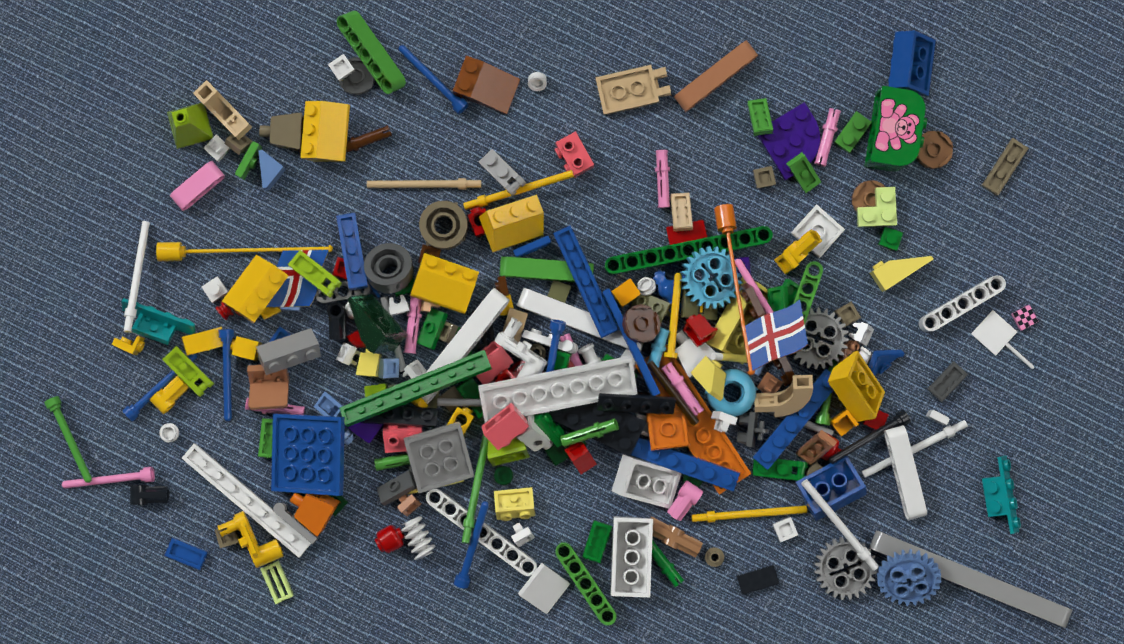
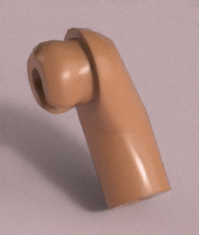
[837,340,860,364]

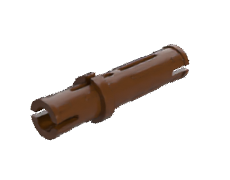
[346,125,392,153]

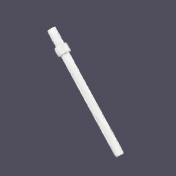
[123,221,150,333]
[861,420,968,478]
[801,479,879,571]

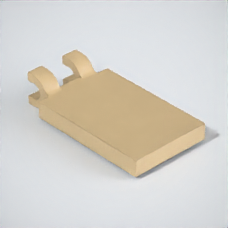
[596,65,671,115]

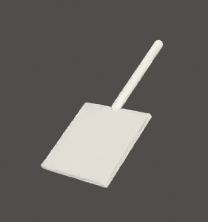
[971,310,1034,369]

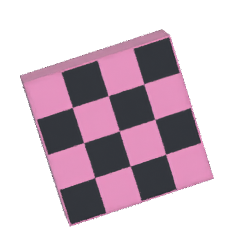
[1011,305,1039,331]

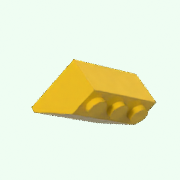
[300,101,350,162]
[479,195,544,252]
[410,253,479,314]
[222,255,289,324]
[828,351,885,422]

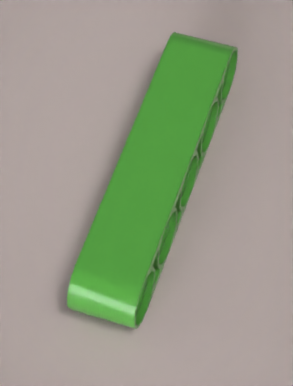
[337,10,406,94]
[499,257,594,282]
[793,261,823,325]
[555,542,616,625]

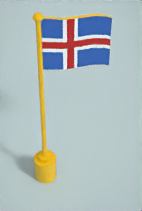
[156,242,333,308]

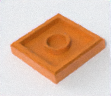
[646,408,690,451]

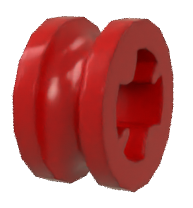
[215,302,234,320]

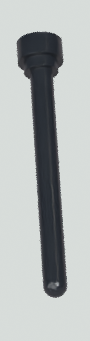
[828,410,911,464]

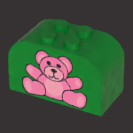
[864,86,927,172]

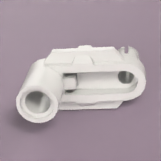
[494,317,548,378]

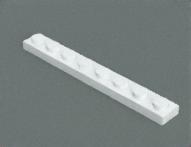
[182,443,311,558]

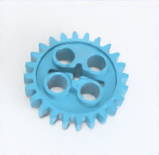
[680,246,743,309]

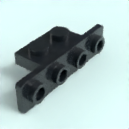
[597,392,676,414]
[360,406,438,427]

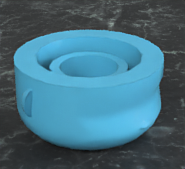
[705,369,758,417]

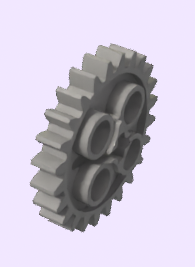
[794,307,849,370]
[814,537,877,600]

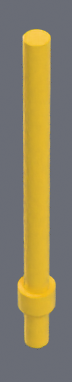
[463,170,574,210]
[691,505,807,523]

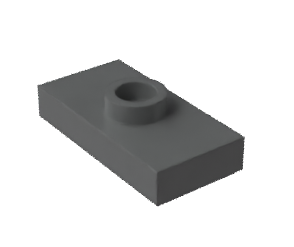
[927,361,968,402]
[377,470,417,506]

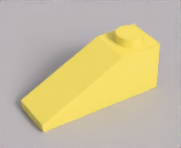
[870,256,933,292]

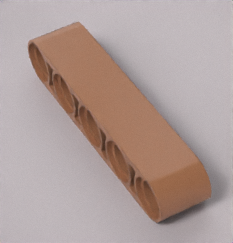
[674,40,758,112]

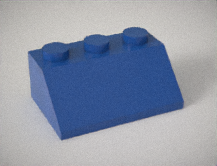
[888,30,936,96]
[796,456,867,521]

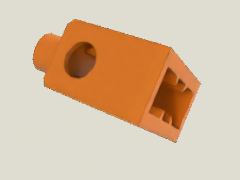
[289,493,340,537]

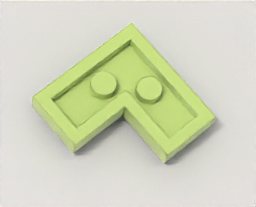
[857,187,897,227]

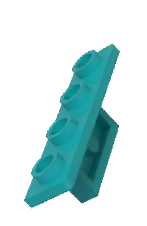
[121,298,195,345]
[982,455,1021,534]

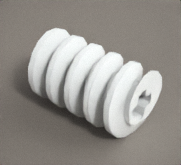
[401,516,436,560]

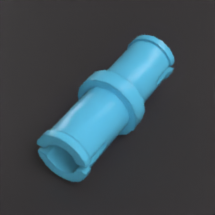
[647,327,670,368]

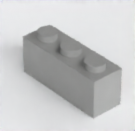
[256,328,321,375]

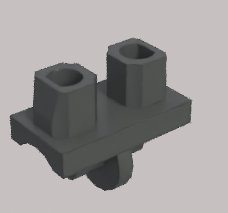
[737,412,769,448]

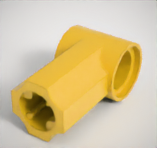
[783,229,822,263]
[150,375,190,414]

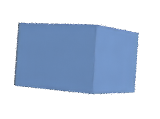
[258,150,286,191]
[314,392,345,417]

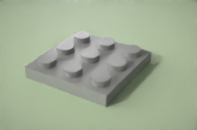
[403,422,474,493]

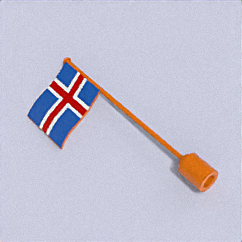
[714,204,808,375]

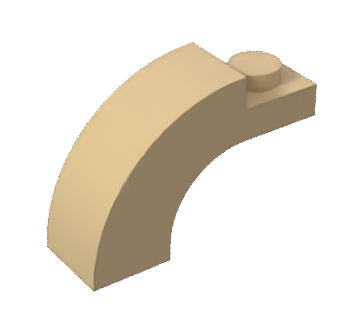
[193,80,252,140]
[754,375,813,417]

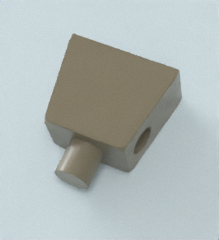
[259,113,304,152]

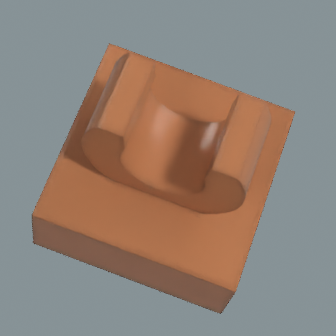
[757,372,783,393]
[397,494,422,517]

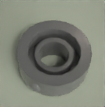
[364,243,414,294]

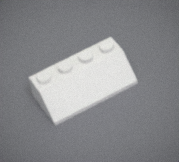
[610,516,653,598]

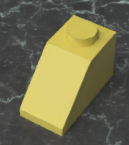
[356,349,382,377]
[691,356,726,401]

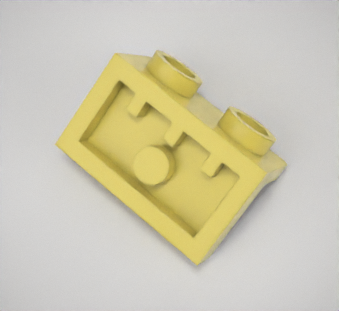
[494,487,535,521]

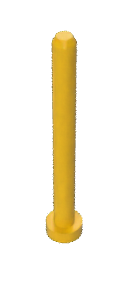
[664,273,682,358]

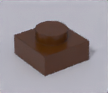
[418,244,441,263]
[495,276,509,296]

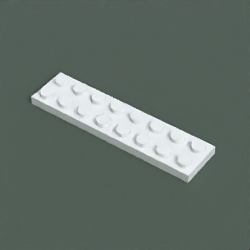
[478,356,637,423]

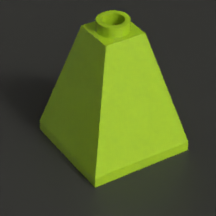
[167,102,213,149]
[487,436,530,467]

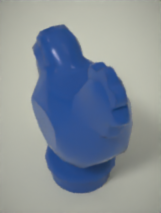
[653,270,685,313]

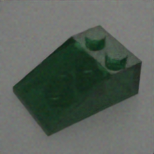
[348,294,408,354]

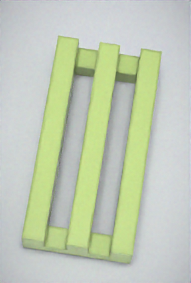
[260,560,294,604]

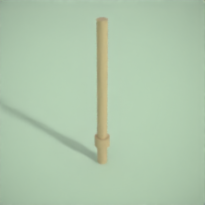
[367,178,482,190]

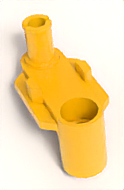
[217,511,284,568]

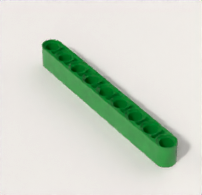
[604,226,773,275]

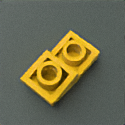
[182,327,223,355]

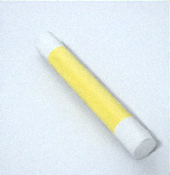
[711,352,748,363]

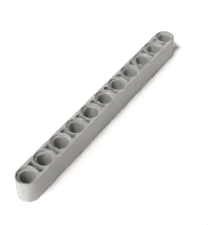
[869,530,1073,628]

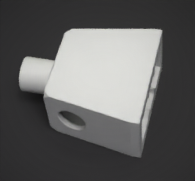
[675,330,715,378]
[517,415,553,451]

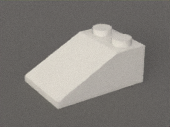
[612,454,682,509]

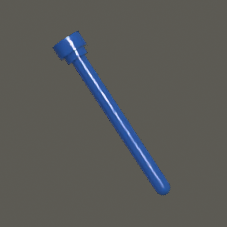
[399,45,469,115]
[546,319,566,372]
[219,329,234,421]
[122,353,197,421]
[454,501,489,589]

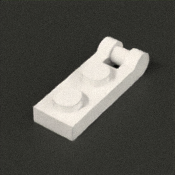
[522,328,578,354]

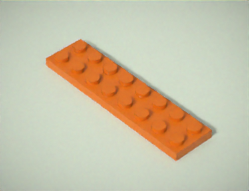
[635,345,751,495]

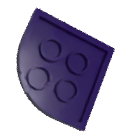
[757,102,820,180]

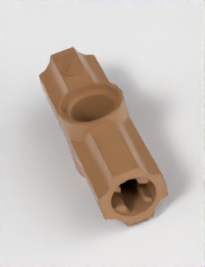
[650,516,703,558]

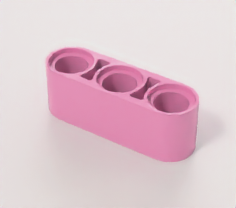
[170,161,225,211]

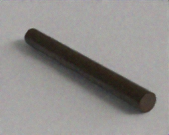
[646,360,699,426]

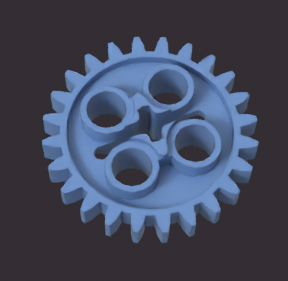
[877,549,942,606]

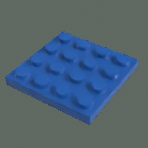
[271,413,345,496]

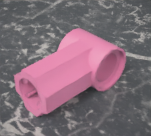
[667,480,703,521]

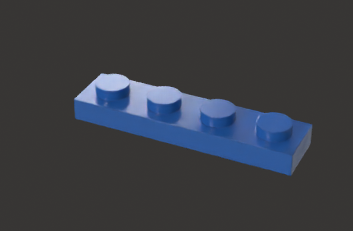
[336,213,368,291]

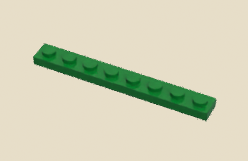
[339,350,492,427]

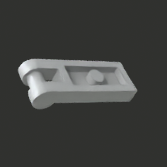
[478,149,527,196]
[273,503,319,544]

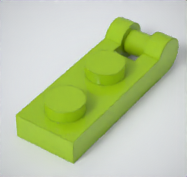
[288,250,342,298]
[162,345,214,397]

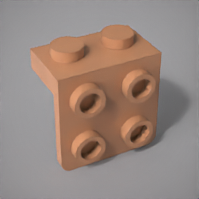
[247,365,289,410]

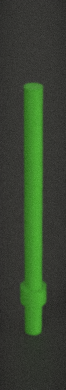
[462,434,488,544]

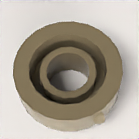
[419,201,468,250]

